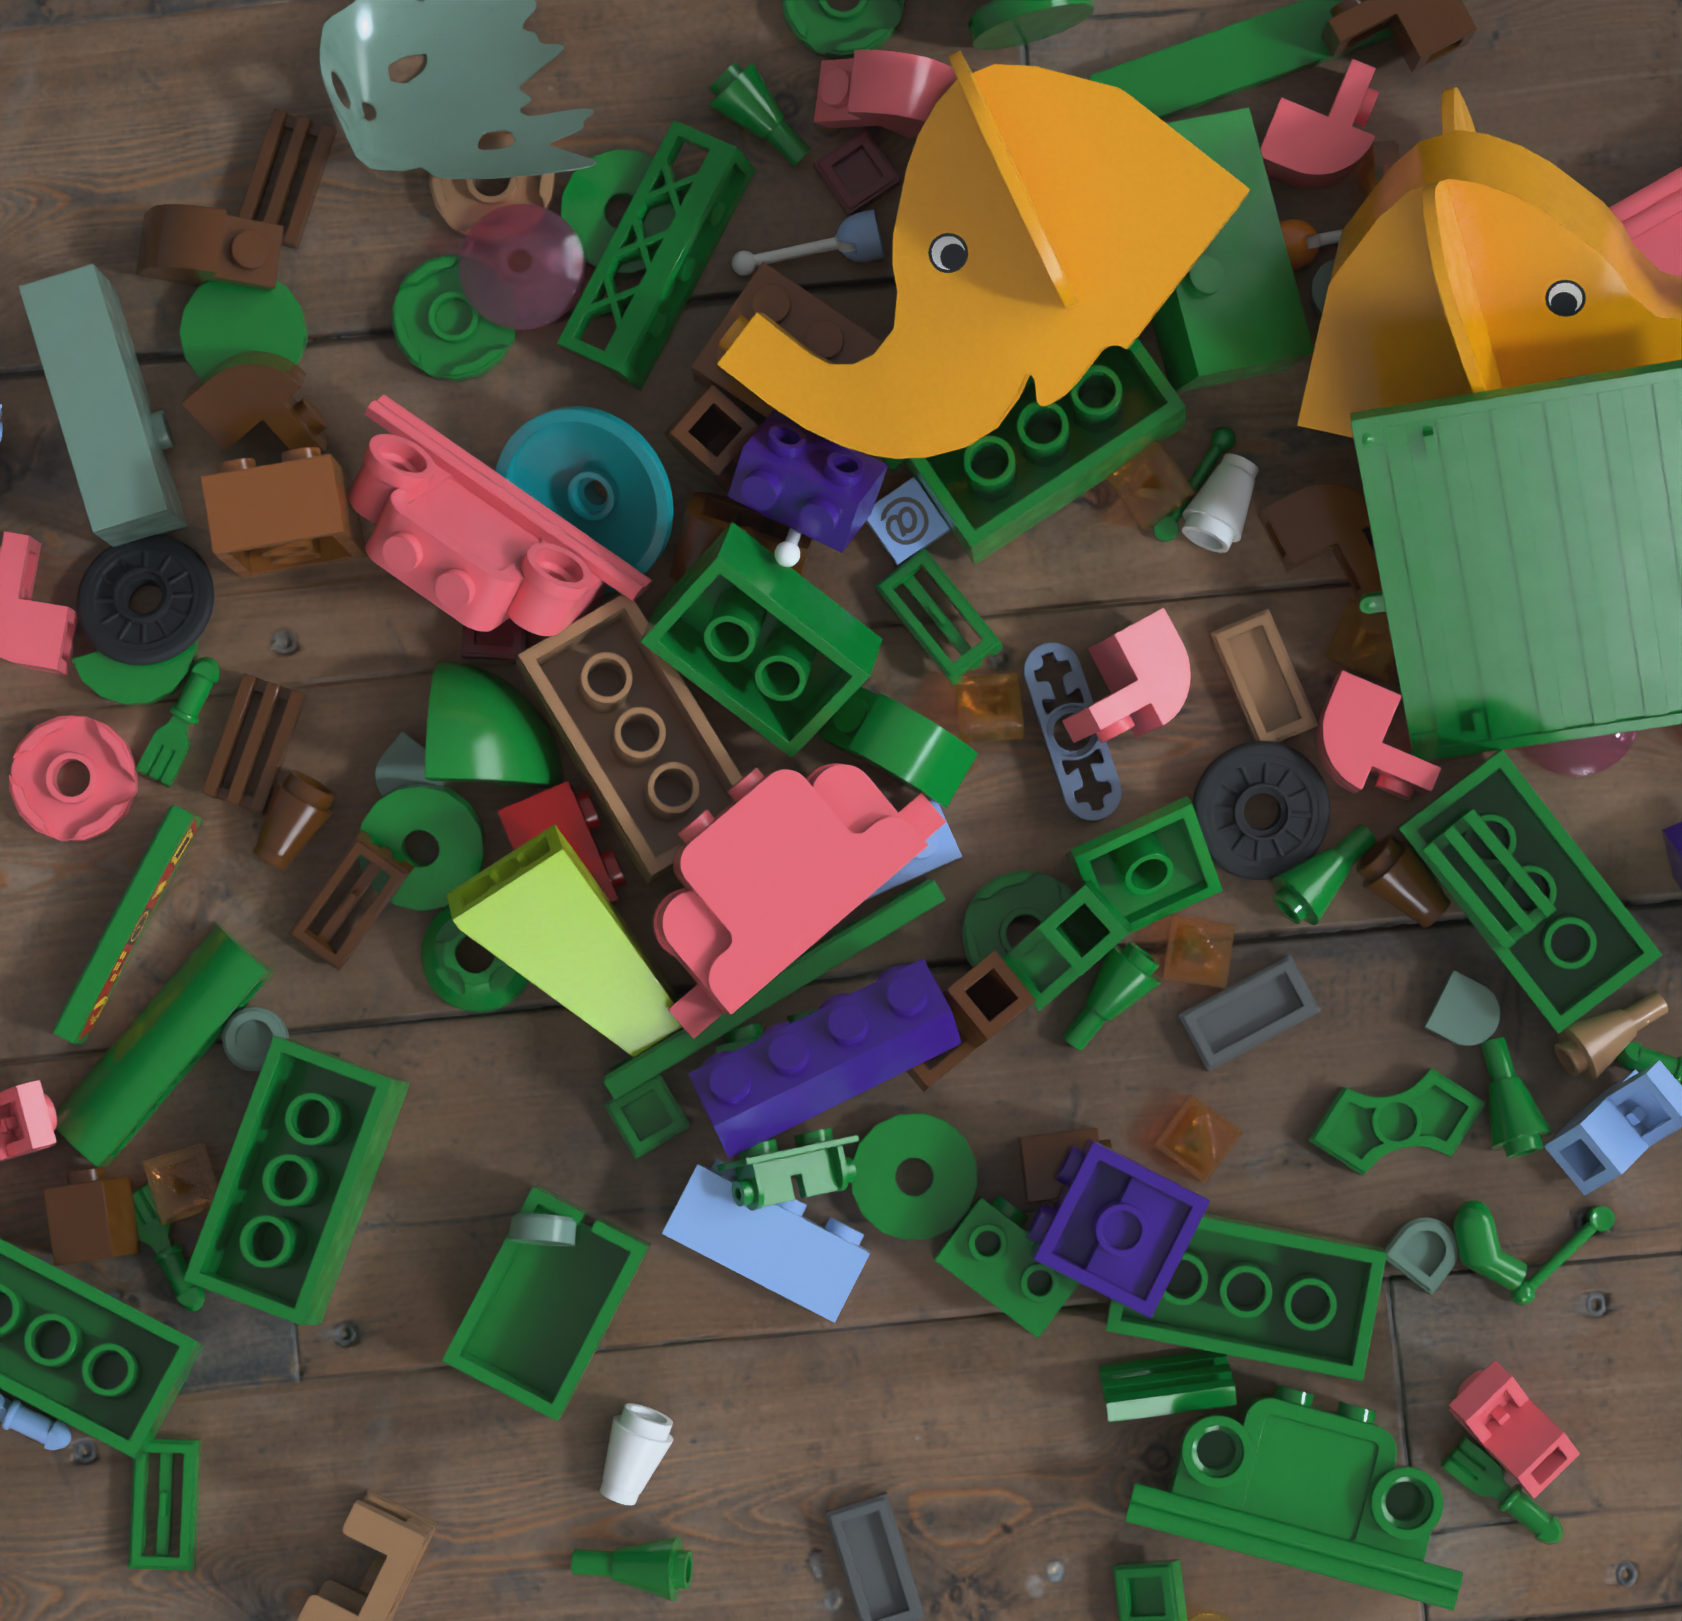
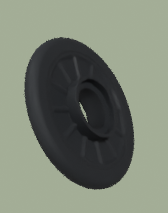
[76,534,214,665]
[1192,741,1331,880]

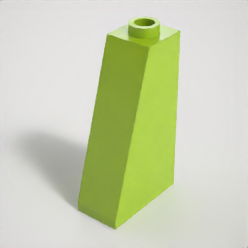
[446,824,682,1058]

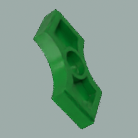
[1307,1068,1486,1176]

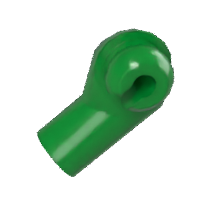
[1453,1200,1527,1291]

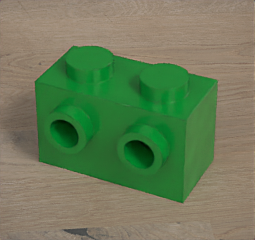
[933,1195,1079,1338]

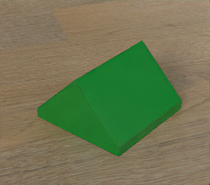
[1065,796,1223,935]

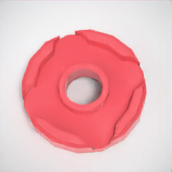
[9,716,138,842]

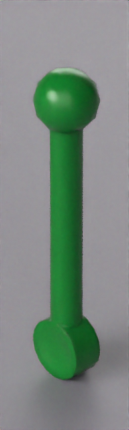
[1153,427,1236,542]
[1510,1205,1615,1306]

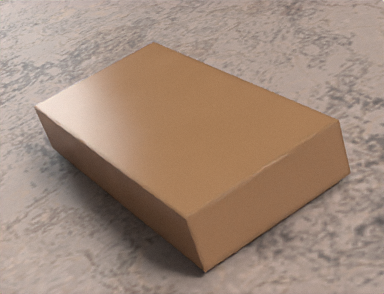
[1208,608,1318,743]

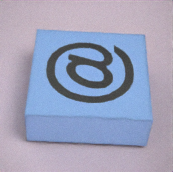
[866,477,950,567]

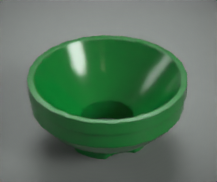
[421,905,530,1013]

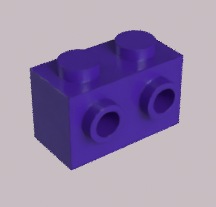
[727,410,888,553]

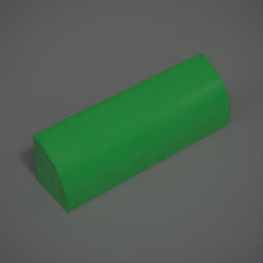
[56,923,275,1168]

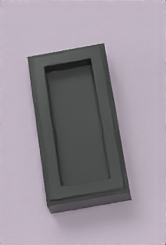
[1176,955,1321,1072]
[826,1492,925,1621]

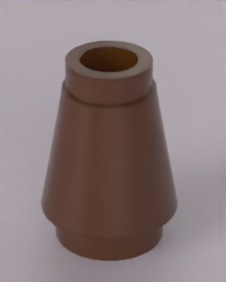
[253,770,336,870]
[1356,834,1451,928]

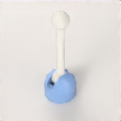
[732,209,885,276]

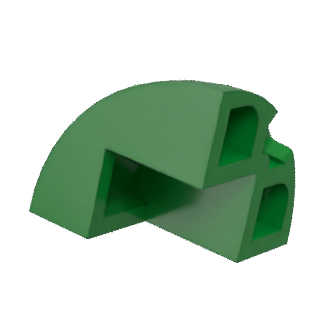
[425,660,564,788]

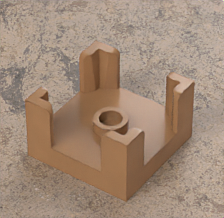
[297,1490,439,1621]

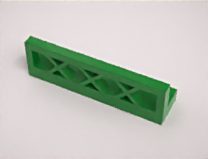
[557,120,756,391]

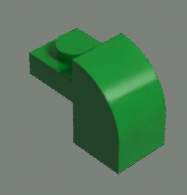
[819,687,978,808]
[1002,880,1134,1011]

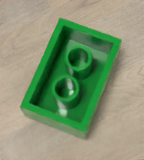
[640,522,883,758]

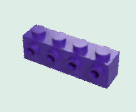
[688,958,962,1159]

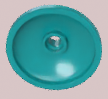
[495,406,673,594]

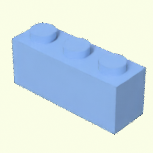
[662,1158,870,1323]

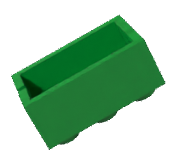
[442,1184,652,1421]

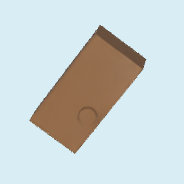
[516,594,742,884]

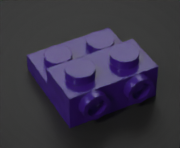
[1026,1138,1210,1318]

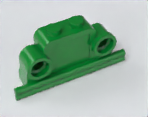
[1124,1384,1463,1611]

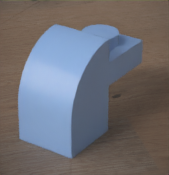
[1544,1060,1682,1196]

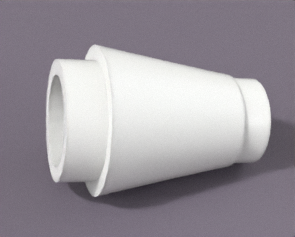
[1182,454,1259,553]
[599,1403,673,1505]

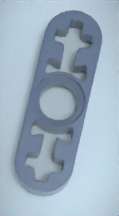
[1023,642,1122,822]

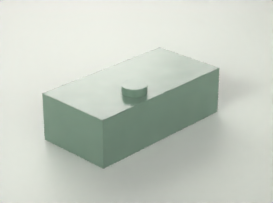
[19,264,188,547]

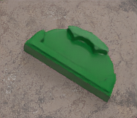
[71,639,199,706]

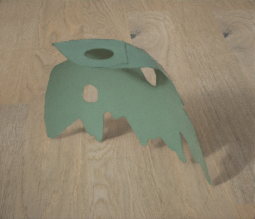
[319,0,596,179]

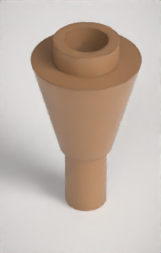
[1554,991,1668,1082]

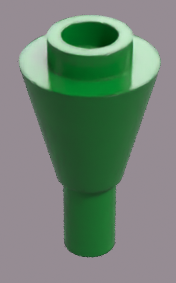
[709,62,811,167]
[1272,824,1377,925]
[1062,941,1162,1052]
[1480,1037,1553,1159]
[571,1536,693,1602]

